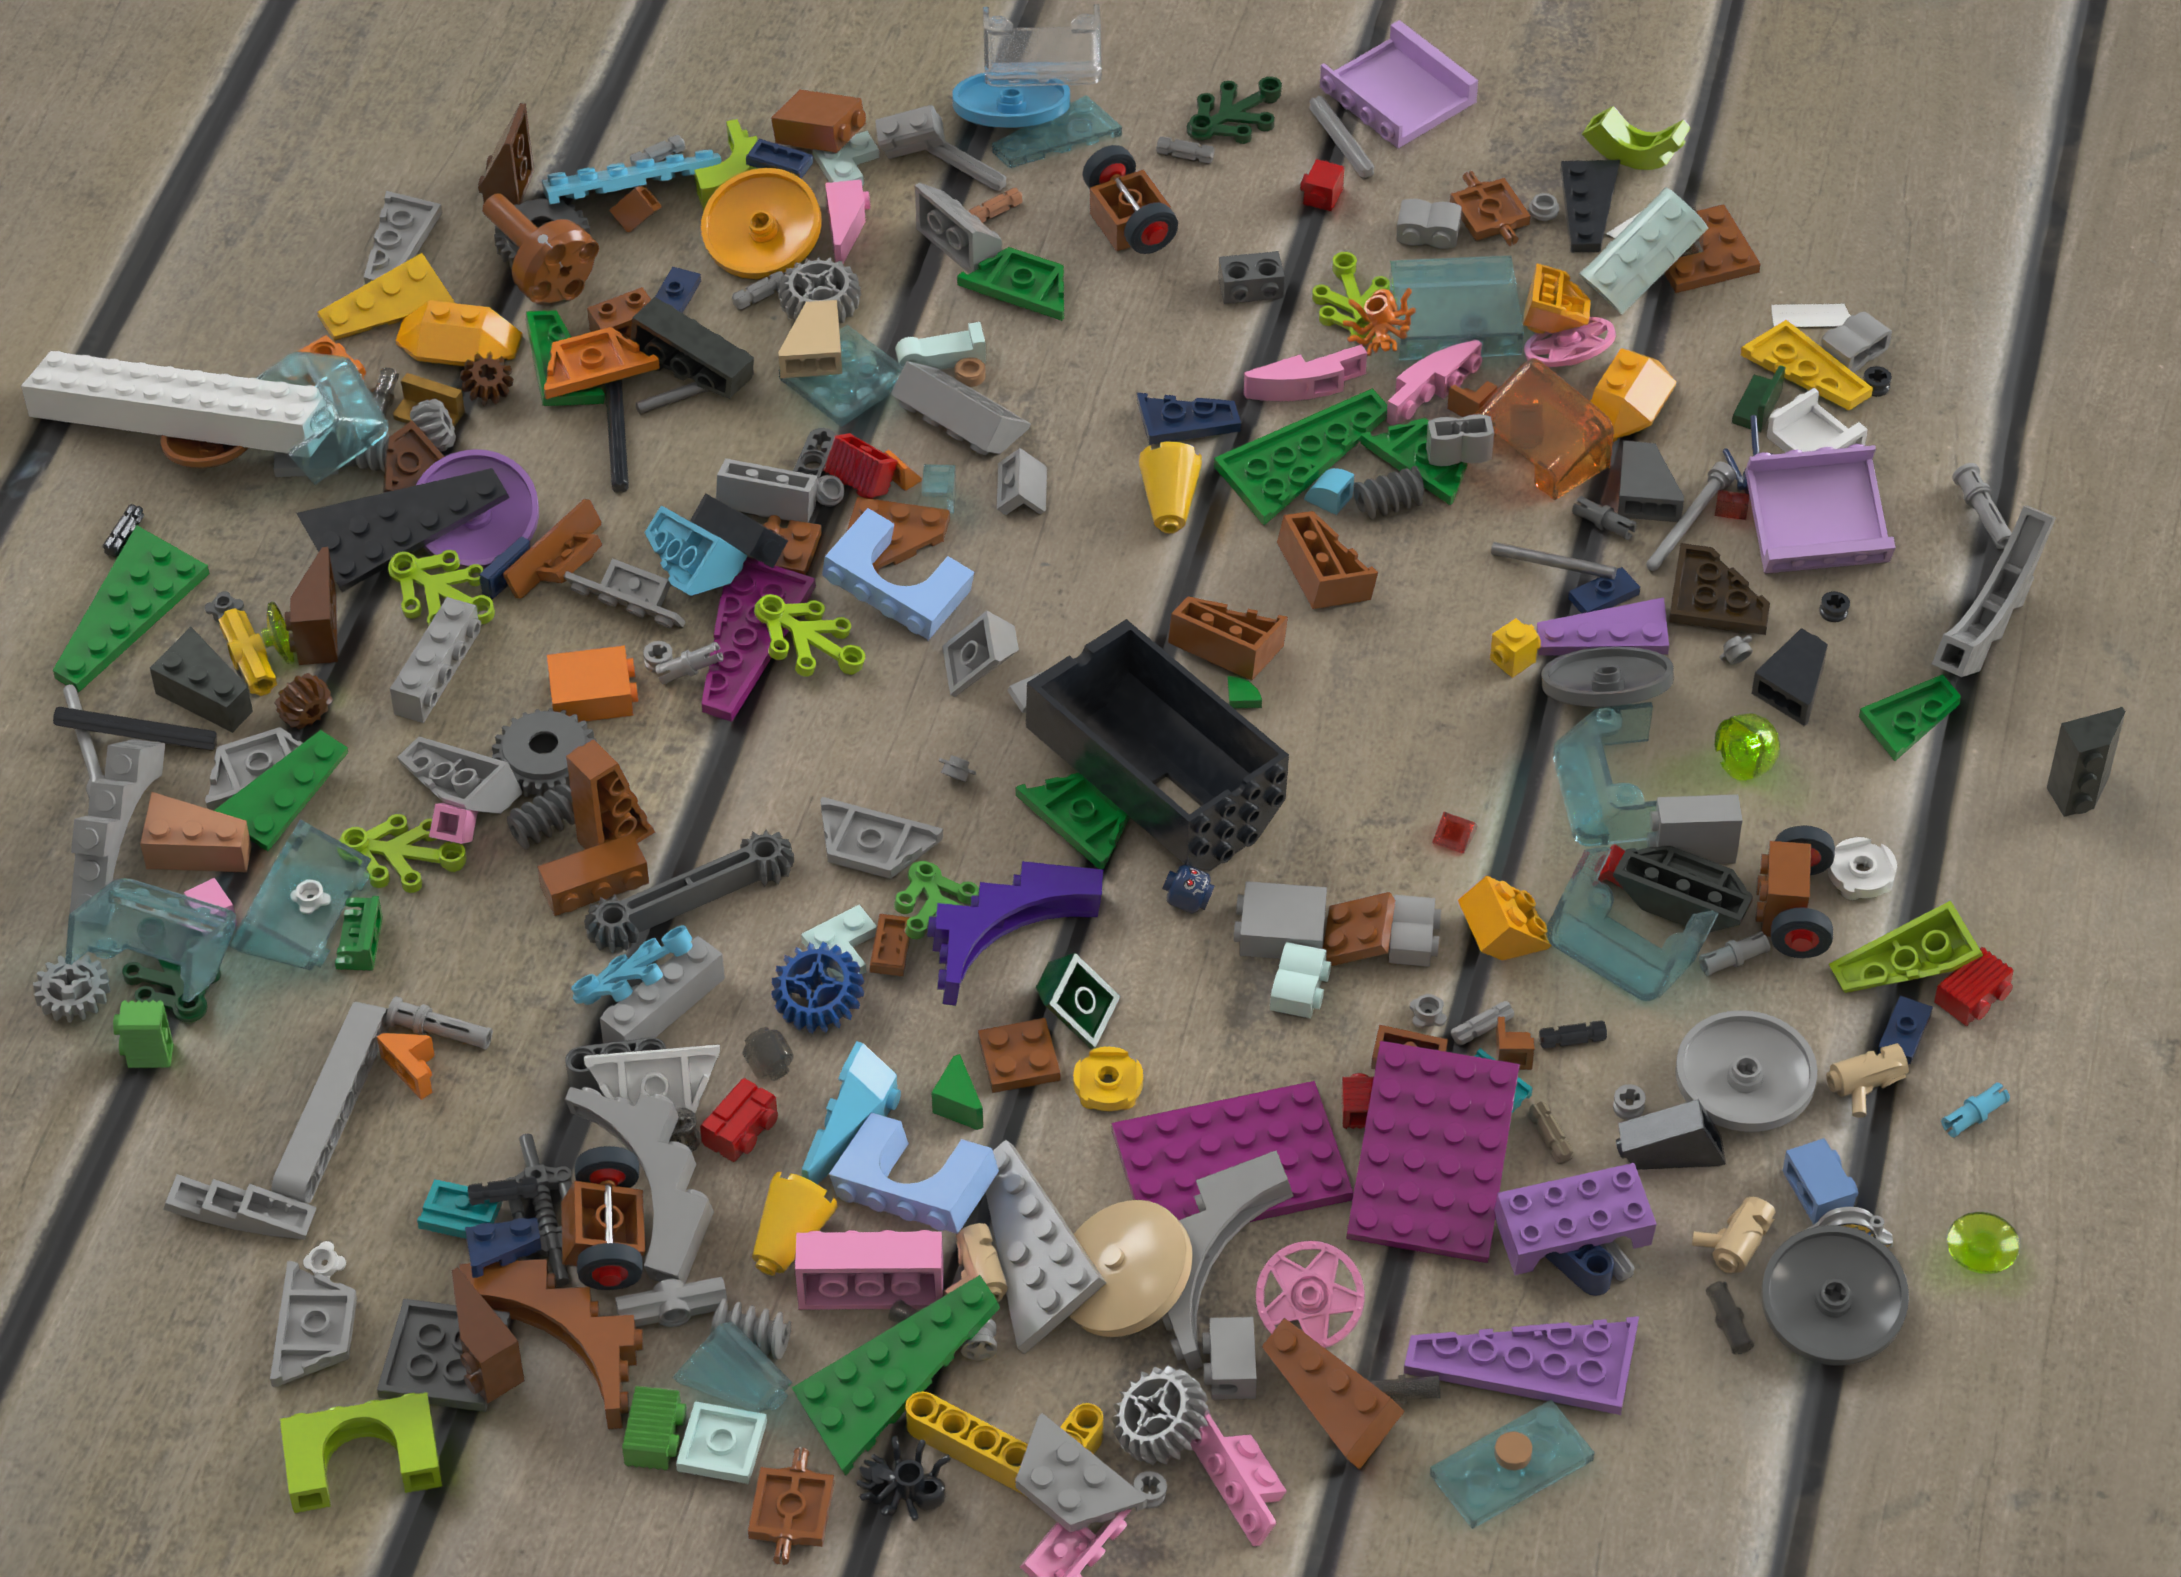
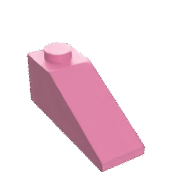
[825,180,870,263]

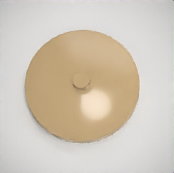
[1069,1200,1192,1337]

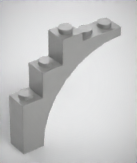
[1932,505,2056,677]
[69,739,165,923]
[565,1087,714,1284]
[1162,1150,1293,1371]

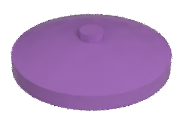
[416,449,539,569]

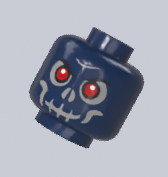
[1162,864,1215,914]

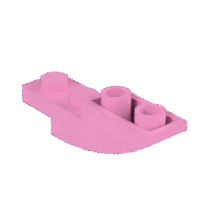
[1387,340,1482,426]
[1244,344,1367,401]

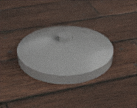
[1675,1010,1817,1132]

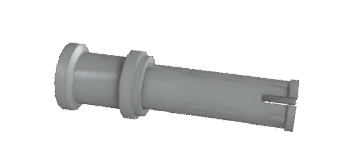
[1952,463,2012,549]
[386,996,493,1050]

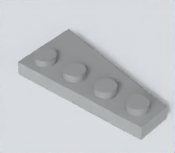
[364,191,442,285]

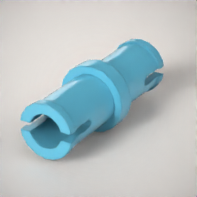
[1941,1082,2010,1137]

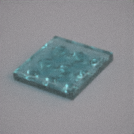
[779,325,904,427]

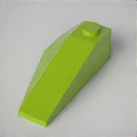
[1829,900,1983,993]

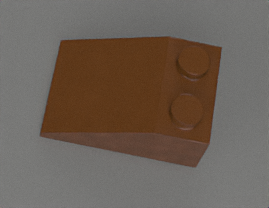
[478,103,534,205]
[285,547,338,665]
[452,1267,525,1404]

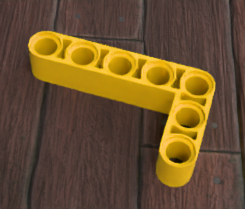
[906,1392,1103,1496]

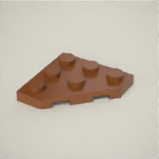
[1664,204,1761,293]
[846,497,950,574]

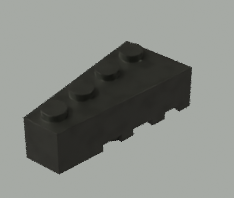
[630,297,754,399]

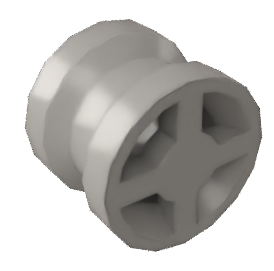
[961,1319,997,1361]

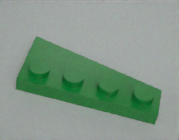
[525,310,605,406]
[213,730,348,852]

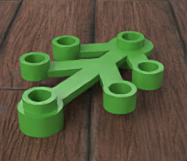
[894,861,979,939]

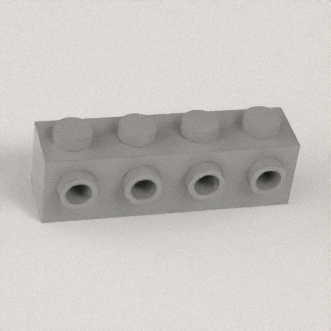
[390,597,481,723]
[600,936,725,1043]

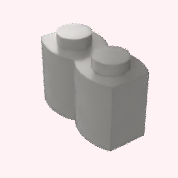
[1397,199,1462,249]
[1821,311,1892,373]
[1426,414,1494,466]
[1389,895,1441,967]

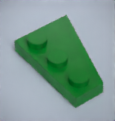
[1859,674,1961,761]

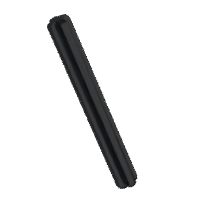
[605,379,629,493]
[53,706,217,750]

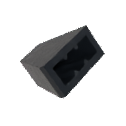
[690,493,789,568]
[1752,628,1828,726]
[1616,1099,1726,1170]

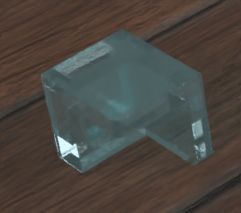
[922,464,956,513]

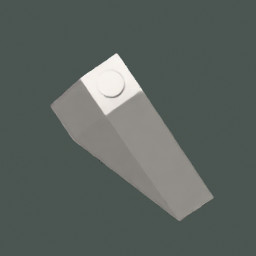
[397,736,523,814]

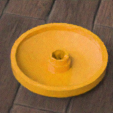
[701,168,822,279]

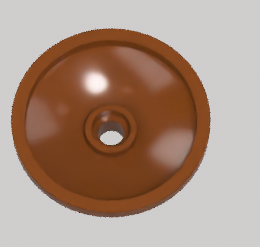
[161,435,248,469]

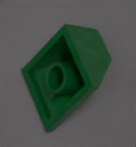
[1035,953,1121,1049]

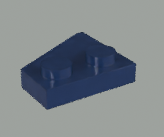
[465,1218,542,1278]

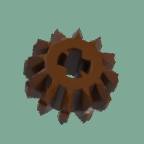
[460,351,514,406]
[274,673,333,730]

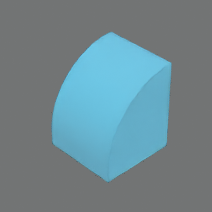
[1304,468,1354,515]

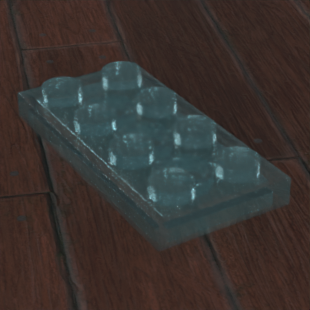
[1430,1399,1595,1529]

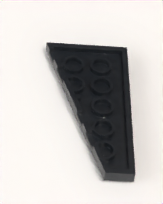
[296,468,510,593]

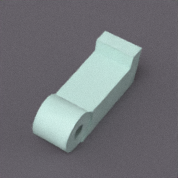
[895,322,986,370]

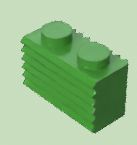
[113,1000,174,1068]
[622,1386,687,1470]

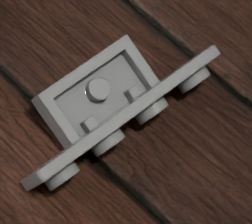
[564,558,686,629]

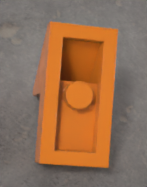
[377,1033,435,1100]

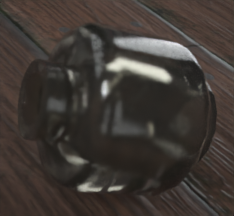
[742,1027,794,1081]

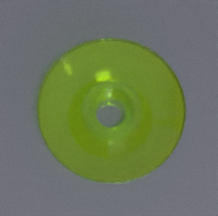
[261,601,294,665]
[1947,1212,2020,1274]

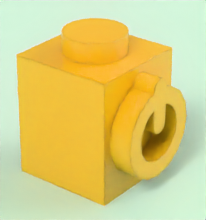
[1490,618,1541,678]

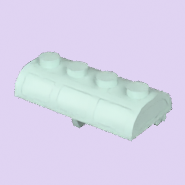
[1579,187,1708,315]

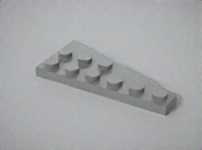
[986,1140,1106,1354]

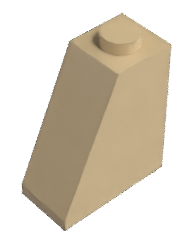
[779,300,842,378]

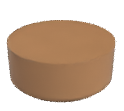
[955,357,986,387]
[1494,1432,1532,1470]

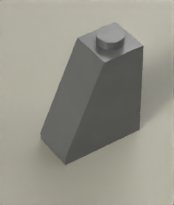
[1618,441,1684,522]

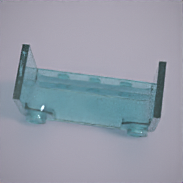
[256,352,389,485]
[1553,702,1657,846]
[1546,846,1718,1001]
[65,878,236,1002]

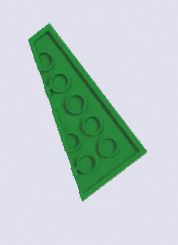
[53,525,210,693]
[792,1275,1000,1477]

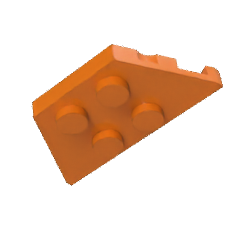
[544,327,659,399]

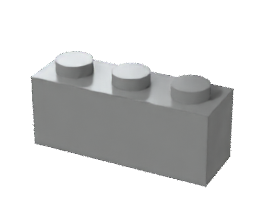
[716,459,817,523]

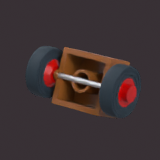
[1082,145,1178,254]
[1755,825,1835,958]
[561,1146,645,1290]

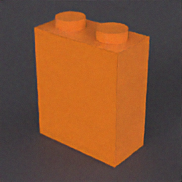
[547,645,639,722]

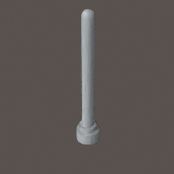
[1646,461,1736,571]
[63,684,105,799]

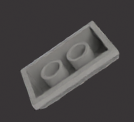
[915,183,1002,274]

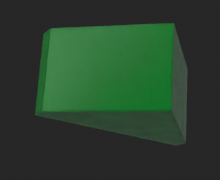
[931,1054,983,1130]

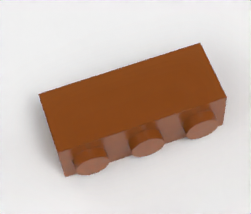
[537,834,649,916]

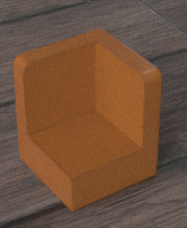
[609,185,662,232]
[1447,381,1497,417]
[1496,1017,1534,1070]

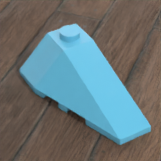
[645,506,747,596]
[802,1041,901,1184]

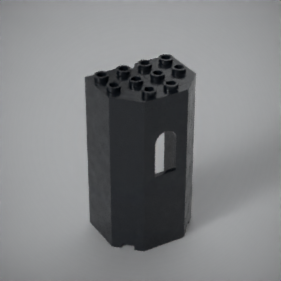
[1026,619,1289,871]

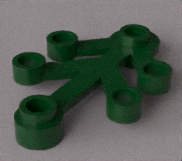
[1187,76,1282,144]
[122,917,221,1022]

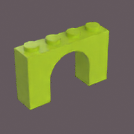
[280,1392,442,1513]

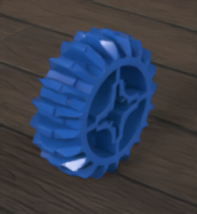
[771,941,864,1034]

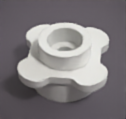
[290,880,331,915]
[303,1241,346,1279]

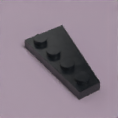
[1560,160,1620,253]

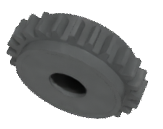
[494,198,591,268]
[492,708,597,797]

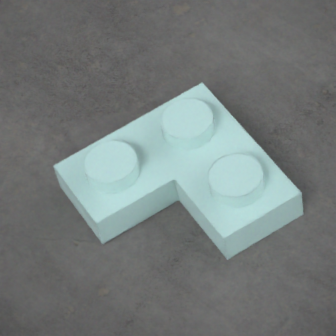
[813,131,879,185]
[801,904,877,982]

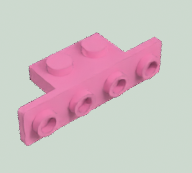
[1190,1414,1287,1546]
[1020,1509,1131,1577]

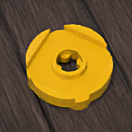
[1073,1046,1143,1111]

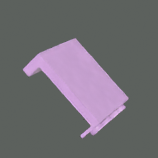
[1320,20,1478,148]
[1745,444,1896,574]

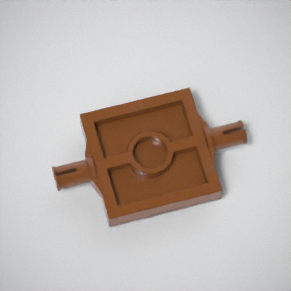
[1450,171,1531,246]
[748,1447,835,1565]

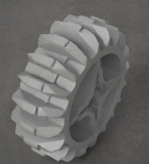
[778,256,861,323]
[1111,1366,1210,1465]

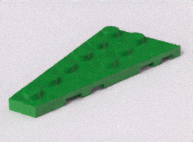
[1214,388,1388,525]

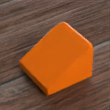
[885,450,922,491]

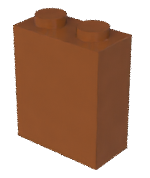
[771,89,866,153]

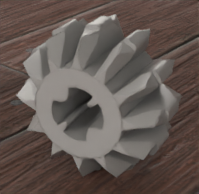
[410,399,456,452]

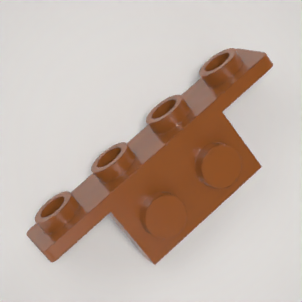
[503,499,603,599]

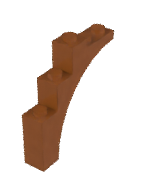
[459,1259,643,1429]

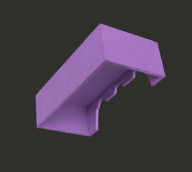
[1494,1163,1657,1275]

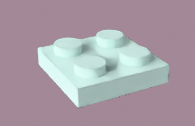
[676,1401,767,1484]

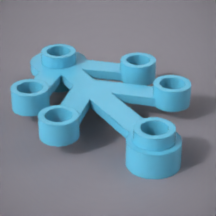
[571,925,693,1005]

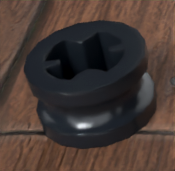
[1863,366,1892,397]
[1819,591,1850,622]

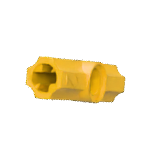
[218,608,277,696]

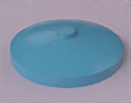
[952,69,1070,128]

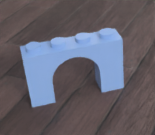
[822,508,974,640]
[829,1112,999,1234]

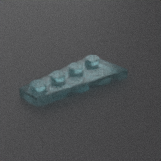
[992,95,1122,168]

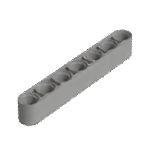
[271,1001,389,1204]

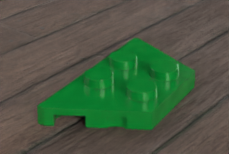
[957,247,1064,321]
[1361,418,1469,505]
[1015,773,1130,869]

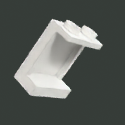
[1767,388,1868,452]

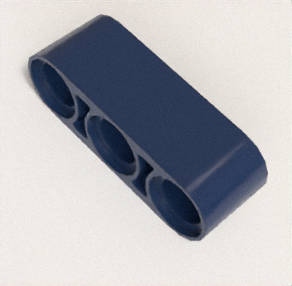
[1545,1244,1614,1296]

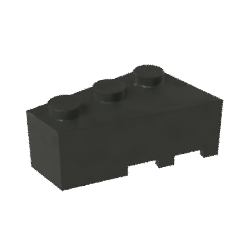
[150,626,253,733]

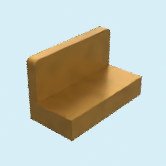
[393,373,465,427]

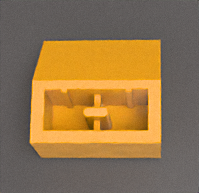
[1458,875,1552,961]

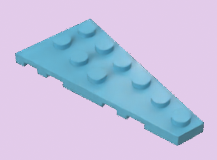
[542,150,722,204]

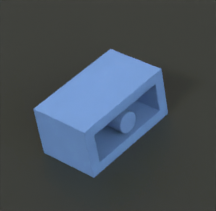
[1783,1138,1858,1225]

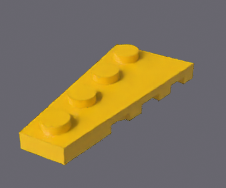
[317,253,455,340]
[1740,320,1873,410]

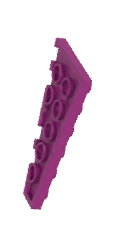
[701,557,816,722]

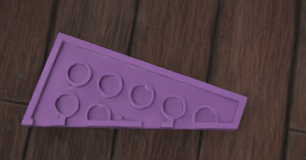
[1404,1317,1639,1415]

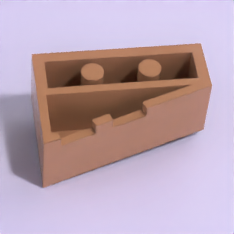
[140,792,252,872]

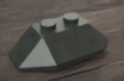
[1613,846,1753,934]

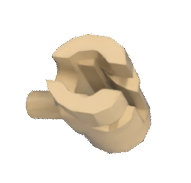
[1826,1043,1909,1118]
[1692,1197,1776,1273]
[943,1223,1008,1302]

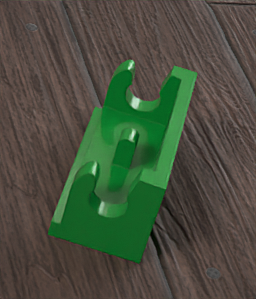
[335,896,383,971]

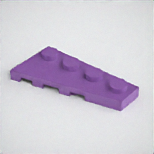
[1536,597,1669,655]

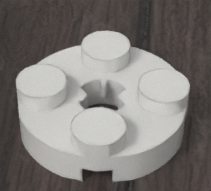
[1828,837,1897,900]

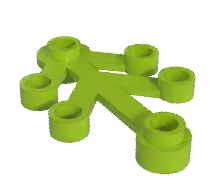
[1312,252,1397,343]
[388,550,495,627]
[754,594,865,677]
[338,814,467,893]

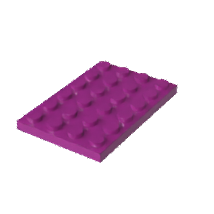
[1346,1041,1520,1263]
[1111,1081,1354,1222]

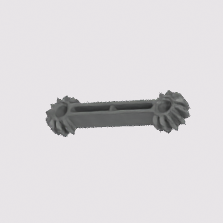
[584,829,794,953]

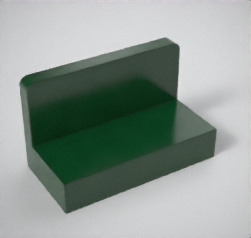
[1732,365,1786,433]

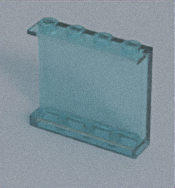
[1389,255,1524,360]

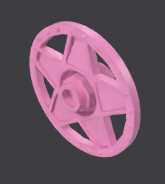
[1524,317,1616,367]
[1256,1241,1365,1348]

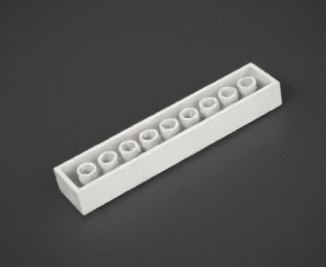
[21,351,336,456]

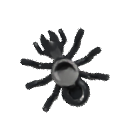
[857,1436,951,1521]

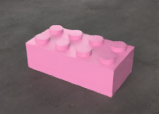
[795,1230,944,1310]

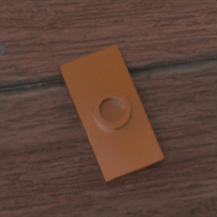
[869,914,911,976]

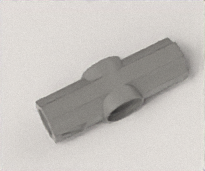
[615,1277,727,1327]

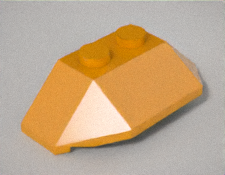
[1523,263,1591,334]
[395,300,523,366]
[1580,348,1676,444]

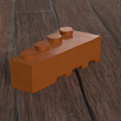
[566,739,655,850]
[1262,1318,1405,1470]

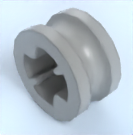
[643,641,673,673]
[1613,1084,1646,1120]
[1133,1471,1167,1509]

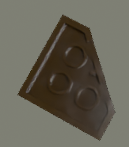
[1669,543,1770,635]

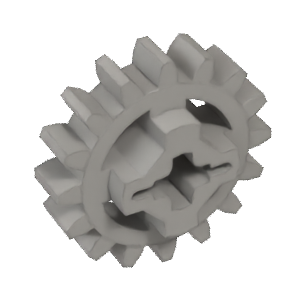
[33,953,111,1022]

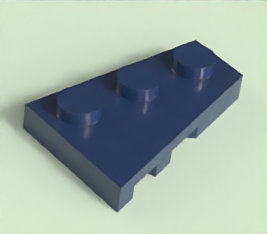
[1137,392,1241,445]

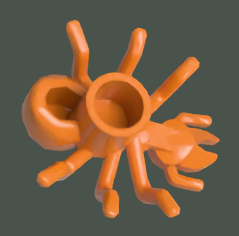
[1343,288,1416,356]

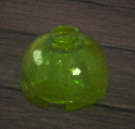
[1714,713,1781,781]

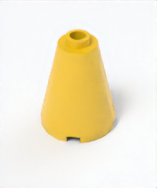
[1139,441,1202,534]
[752,1172,838,1276]

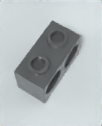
[1218,251,1285,304]

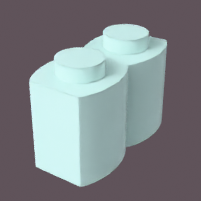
[1270,942,1331,1018]

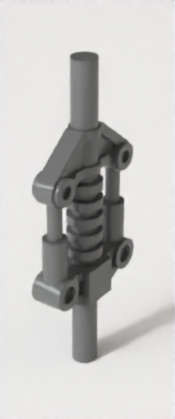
[505,1134,572,1286]

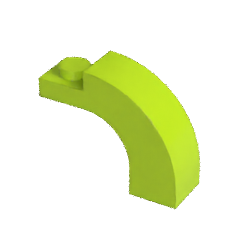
[1582,106,1691,170]
[694,119,758,211]

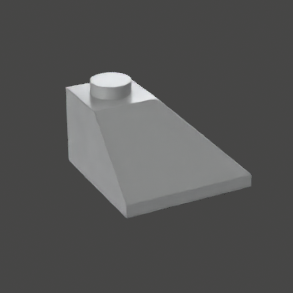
[942,611,1019,697]

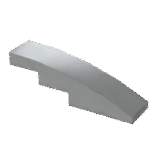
[163,1174,317,1240]

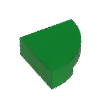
[1227,676,1262,708]

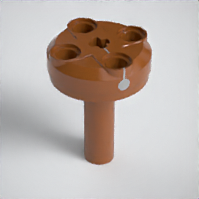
[482,193,599,304]

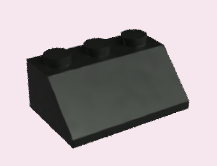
[2047,707,2126,817]

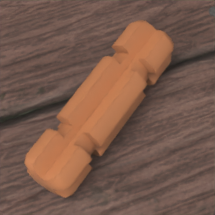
[968,188,1023,223]

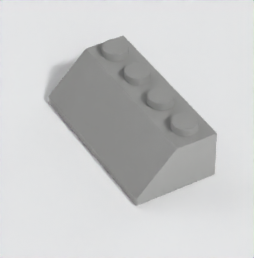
[891,361,1031,455]

